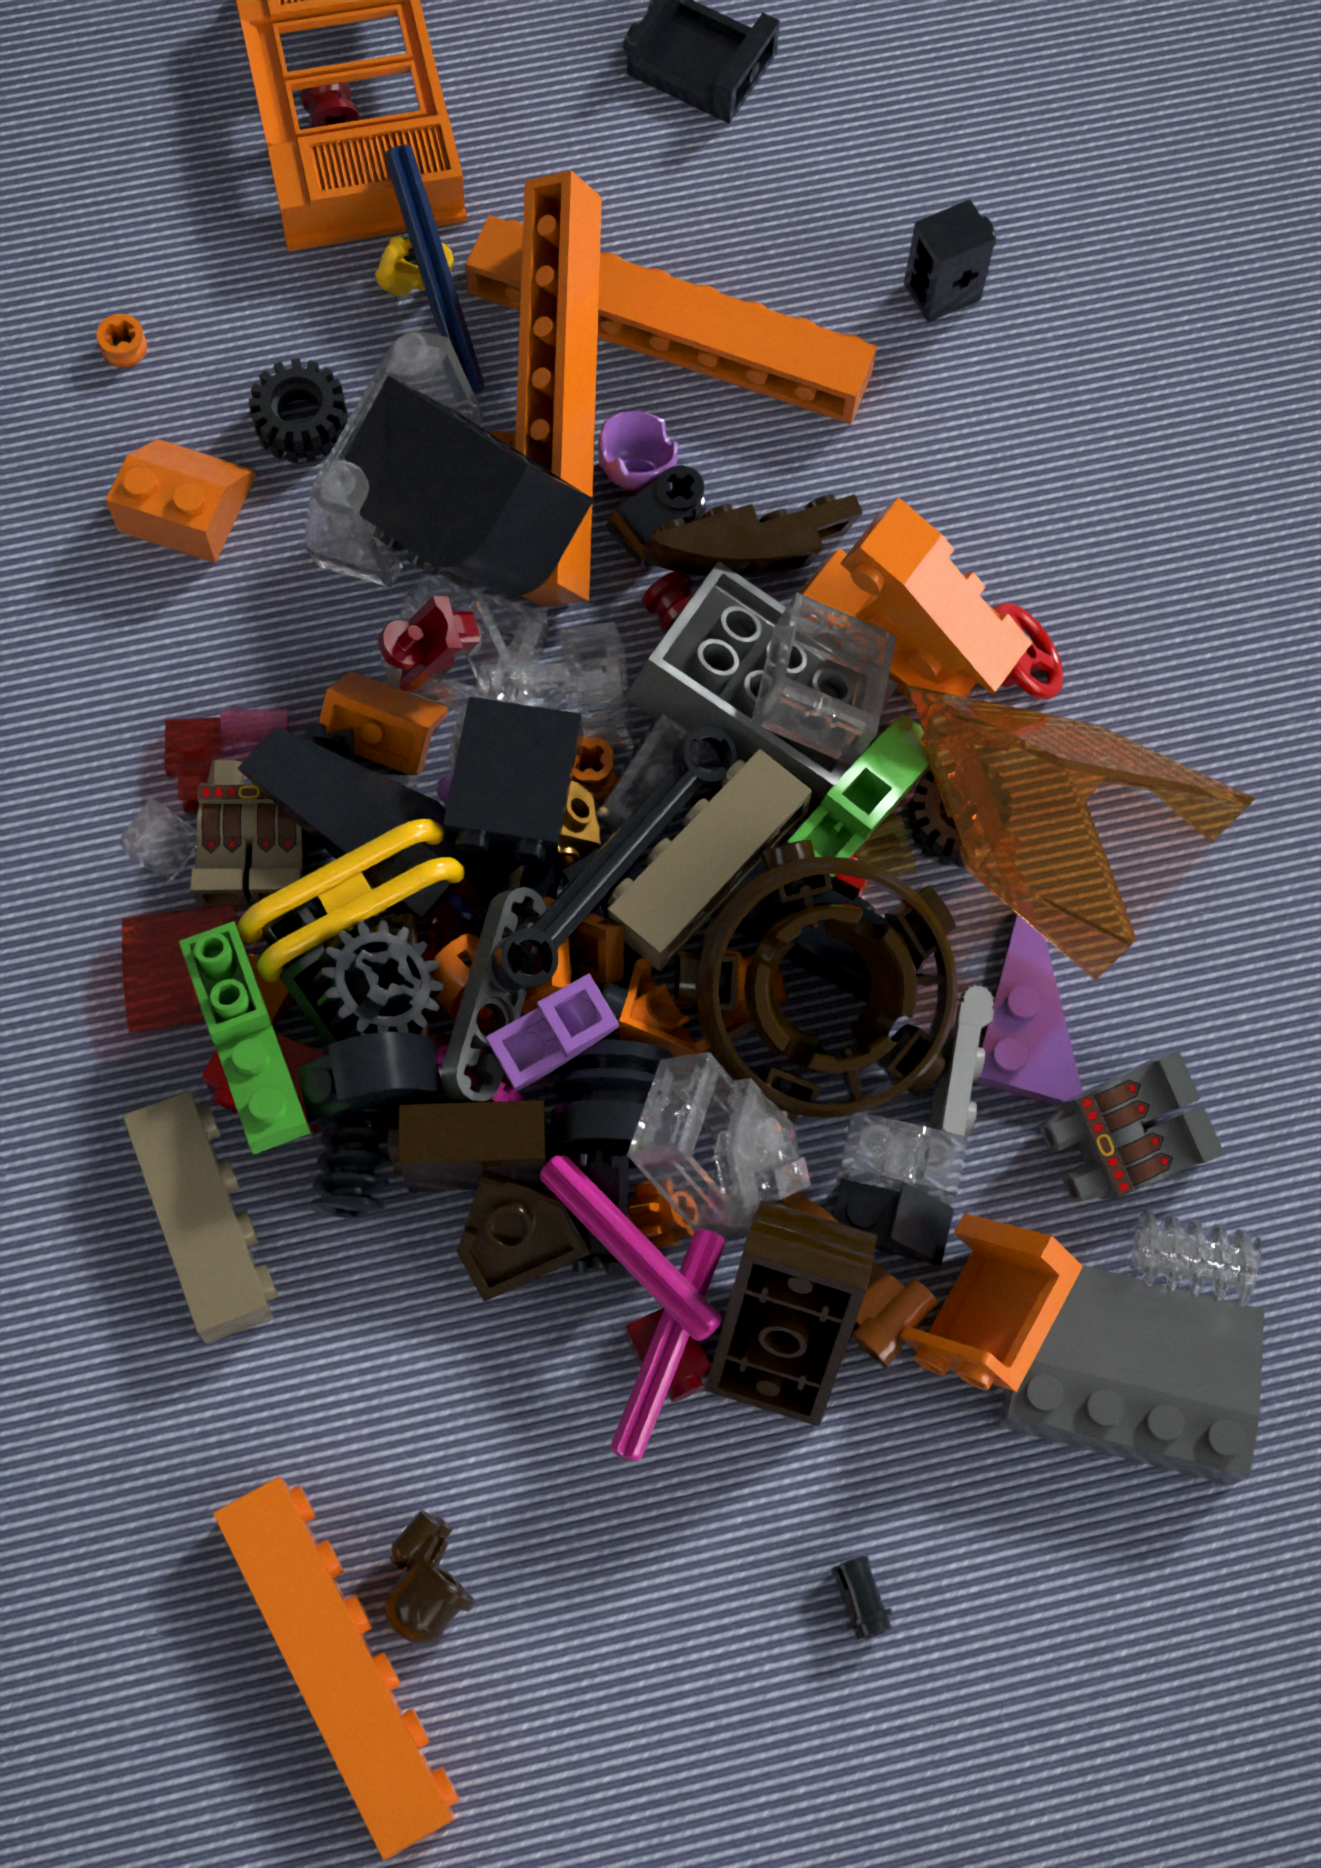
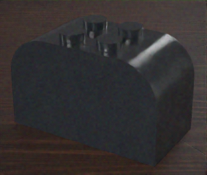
[342,375,594,596]

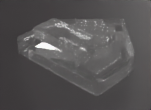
[714,1078,811,1211]

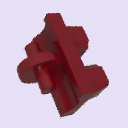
[378,596,480,691]

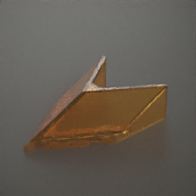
[904,685,1255,981]

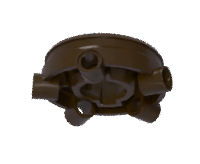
[674,839,957,1130]

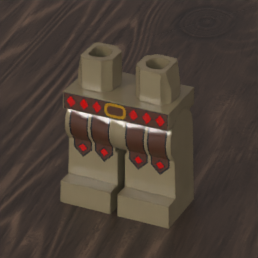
[190,760,307,908]

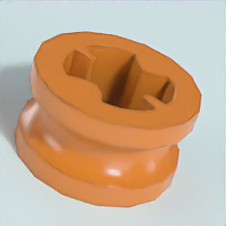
[96,314,147,368]

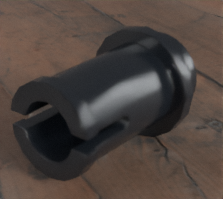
[831,1556,894,1641]

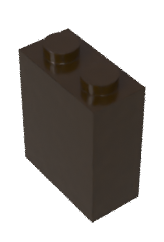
[388,1100,548,1192]

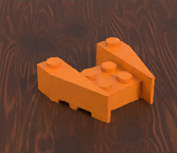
[787,497,1032,721]

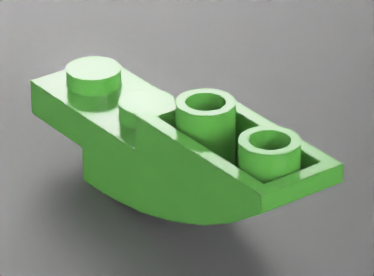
[786,713,946,881]
[179,921,310,1155]

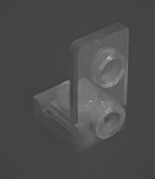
[461,600,573,710]

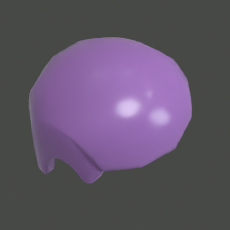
[598,411,678,492]

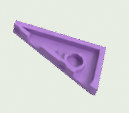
[973,895,1083,1107]

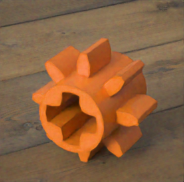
[627,1172,701,1248]

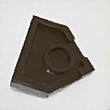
[457,1170,591,1302]

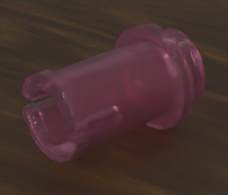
[220,704,289,748]

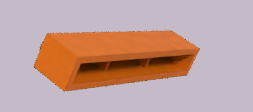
[213,1476,460,1860]

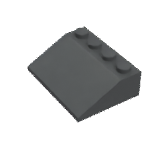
[624,562,899,821]
[997,1265,1264,1486]

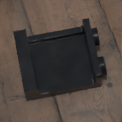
[623,0,780,124]
[443,696,583,864]

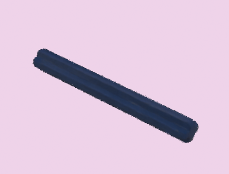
[386,145,484,397]

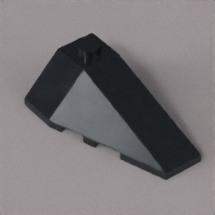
[237,726,466,919]

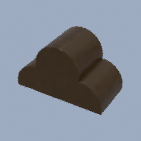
[705,1199,878,1427]

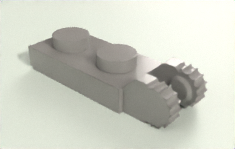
[926,984,995,1151]

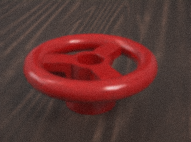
[993,602,1063,700]

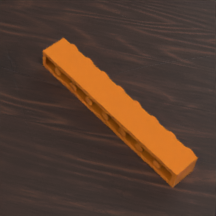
[515,170,602,607]
[465,215,877,424]

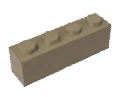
[607,749,812,972]
[122,1090,278,1344]

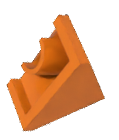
[619,958,709,1070]

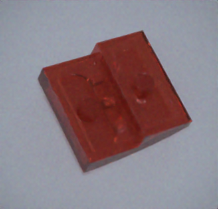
[122,902,238,1033]

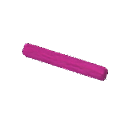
[540,1155,722,1341]
[611,1228,725,1462]

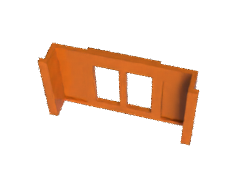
[235,0,467,252]

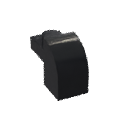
[298,1032,444,1126]

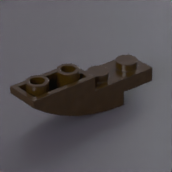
[642,494,863,578]

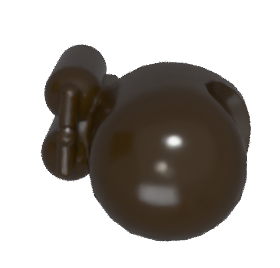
[385,1510,477,1645]

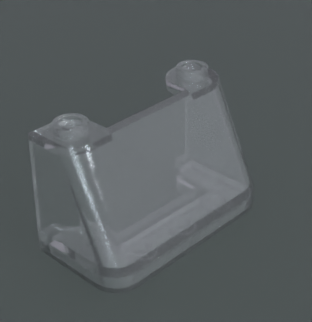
[303,331,484,588]

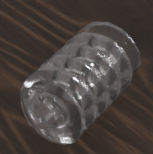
[1129,1211,1261,1307]

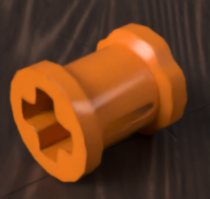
[571,737,615,802]

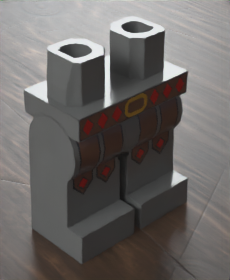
[1039,1051,1225,1202]

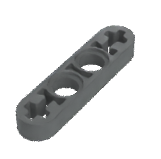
[441,887,546,1103]

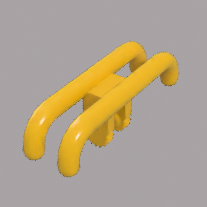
[237,819,465,982]

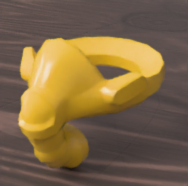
[375,236,454,297]

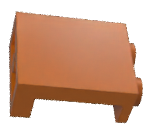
[900,1213,1083,1392]

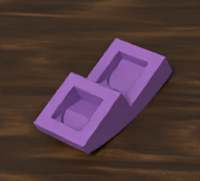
[486,973,619,1092]

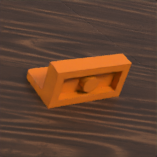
[319,672,448,777]

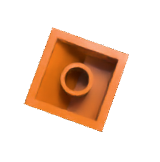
[105,439,256,563]

